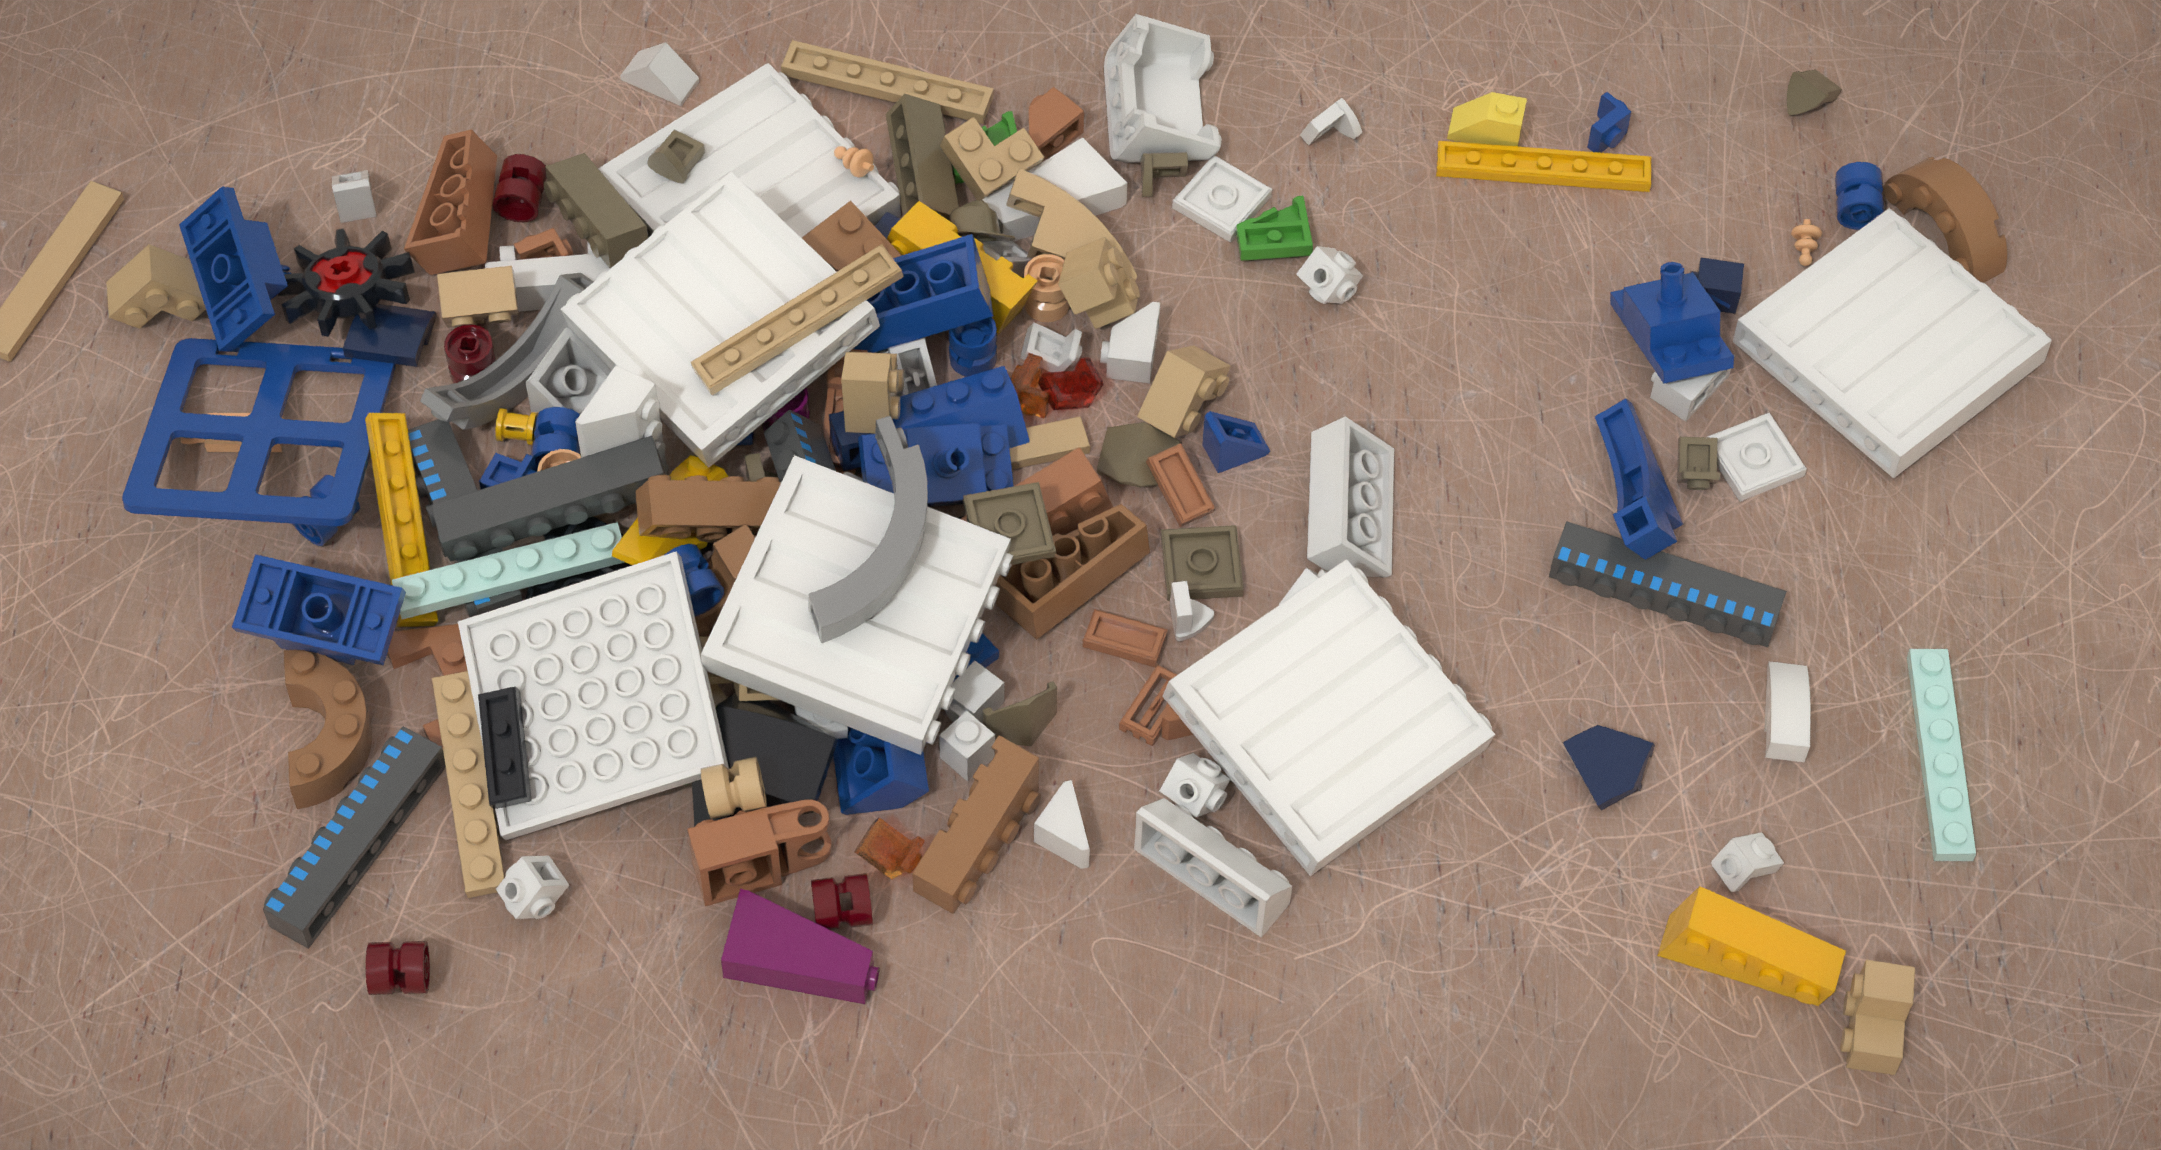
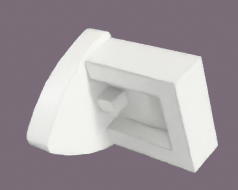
[1300,98,1362,146]
[1170,581,1214,641]

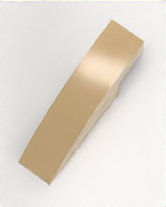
[1006,168,1137,281]

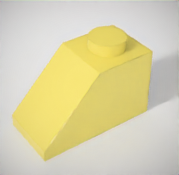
[1447,92,1527,146]

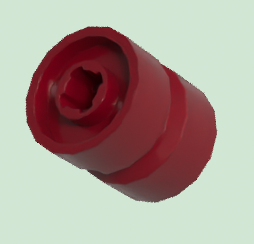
[492,154,547,223]
[444,324,496,384]
[811,873,873,930]
[366,941,430,995]

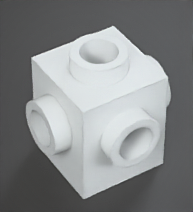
[1296,246,1363,304]
[1159,753,1230,817]
[496,855,569,919]

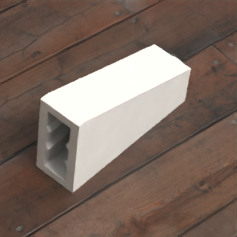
[982,137,1127,242]

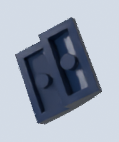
[343,304,436,367]

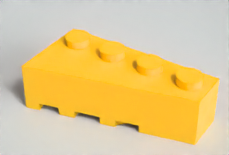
[887,201,1038,336]
[1657,886,1846,1006]

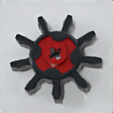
[278,228,415,337]

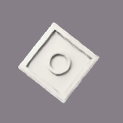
[1172,155,1272,243]
[1708,413,1807,502]

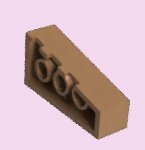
[802,200,902,271]
[635,475,781,542]
[995,504,1150,640]
[912,735,1041,914]

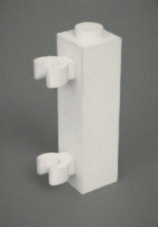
[485,241,610,312]

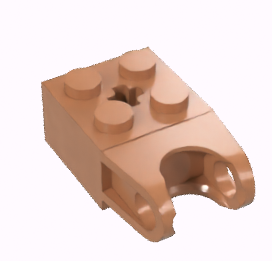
[687,799,832,906]

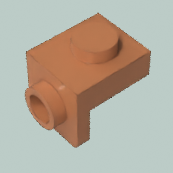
[514,228,574,260]

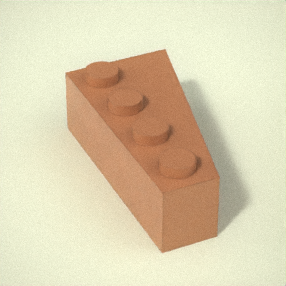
[404,129,497,275]
[961,447,1113,536]

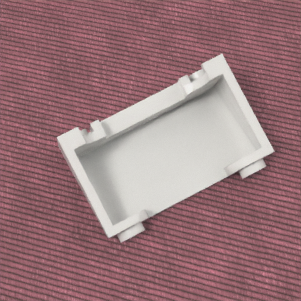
[1104,14,1222,163]

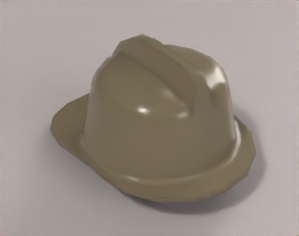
[949,200,1015,241]

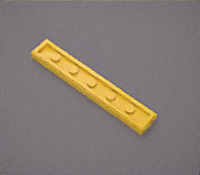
[1436,141,1651,192]
[365,413,438,627]

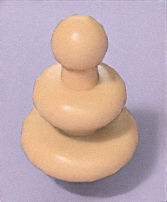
[834,146,874,178]
[1791,219,1822,267]

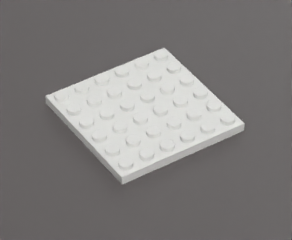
[458,551,729,840]

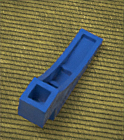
[1595,398,1684,560]

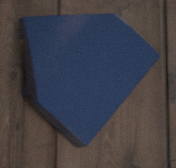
[1563,725,1655,811]

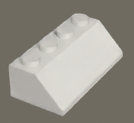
[575,366,668,474]
[1307,416,1394,578]
[1134,798,1292,938]

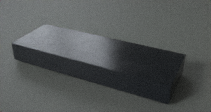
[478,686,532,809]

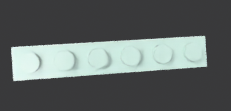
[392,522,624,619]
[1907,649,1976,861]

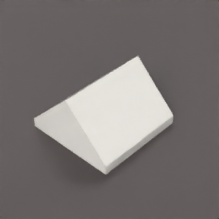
[526,327,611,414]

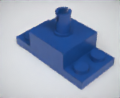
[179,186,292,352]
[1610,262,1734,384]
[858,423,1014,507]
[232,554,406,665]

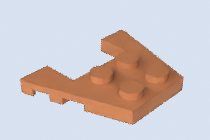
[387,624,468,749]

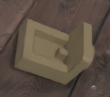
[1677,436,1720,490]

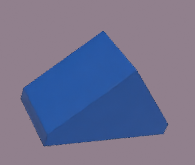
[1202,411,1270,473]

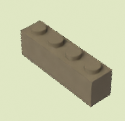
[886,94,959,220]
[544,153,648,269]

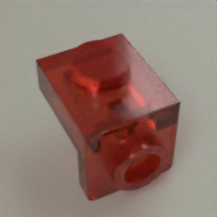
[1037,357,1103,410]

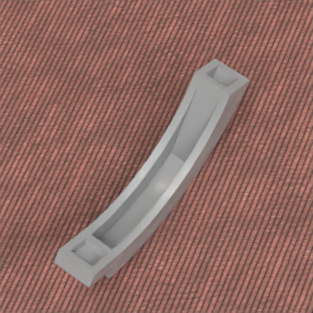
[420,273,593,430]
[808,416,928,643]

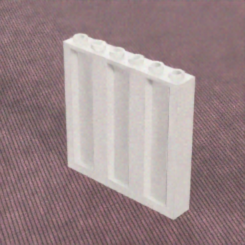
[598,63,901,238]
[561,171,880,468]
[1733,208,2052,478]
[701,455,1014,755]
[1162,559,1496,876]

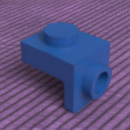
[1587,92,1631,153]
[479,453,537,490]

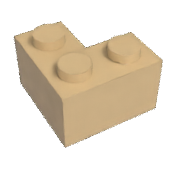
[940,117,1044,200]
[1058,237,1140,329]
[106,244,206,329]
[437,266,519,329]
[1137,345,1231,438]
[841,352,904,434]
[1840,960,1915,1075]

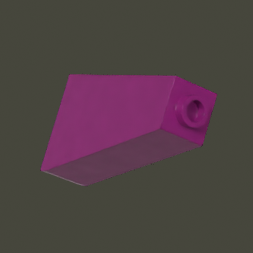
[721,889,880,1004]

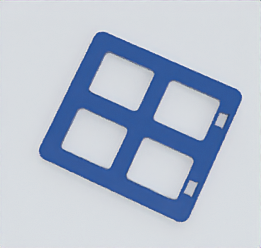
[122,338,396,526]

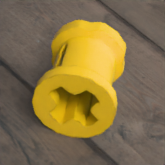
[495,408,538,445]

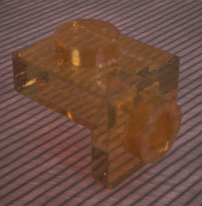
[1011,353,1049,418]
[854,817,925,880]

